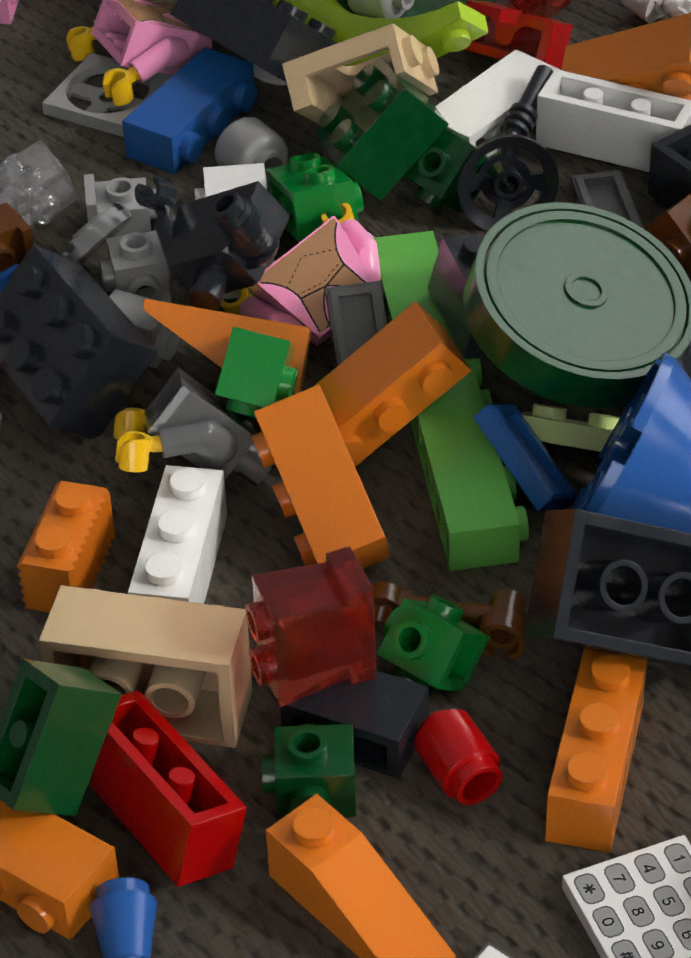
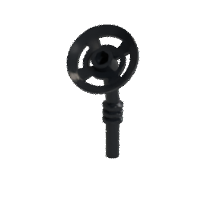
[457,65,559,231]

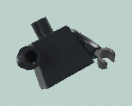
[134,177,290,311]

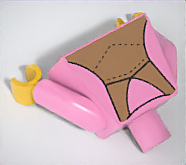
[66,0,212,106]
[221,203,381,346]

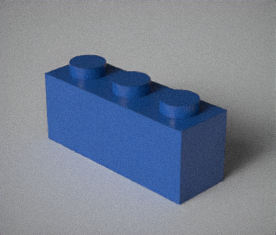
[122,47,257,174]

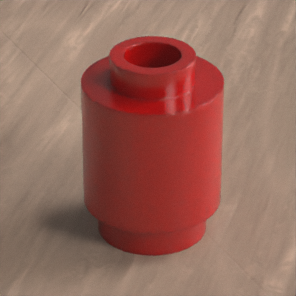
[414,709,503,805]

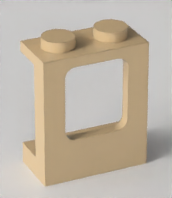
[282,23,439,124]

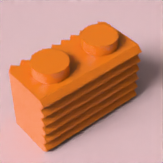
[16,481,116,613]

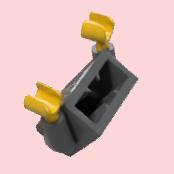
[113,367,273,486]

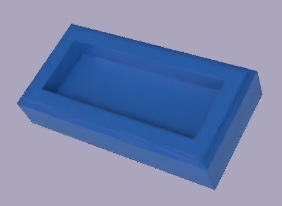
[473,404,577,511]

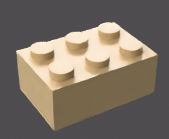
[39,585,252,748]

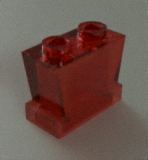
[245,546,376,707]

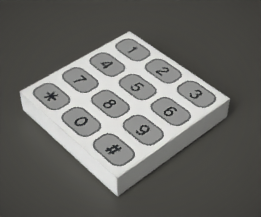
[562,835,691,958]

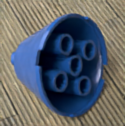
[571,352,691,534]

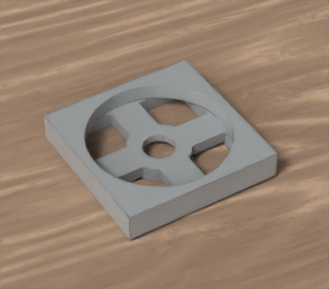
[42,53,173,137]

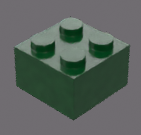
[315,56,449,201]

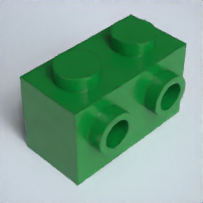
[266,153,364,242]
[215,326,298,418]

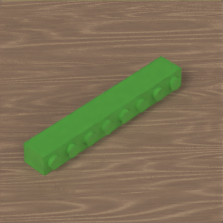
[374,231,529,571]

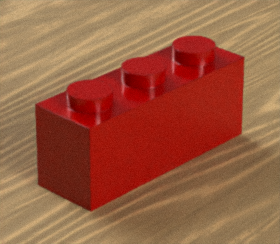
[89,690,247,887]

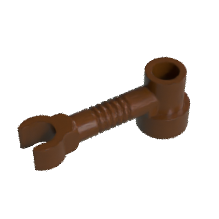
[369,582,527,659]

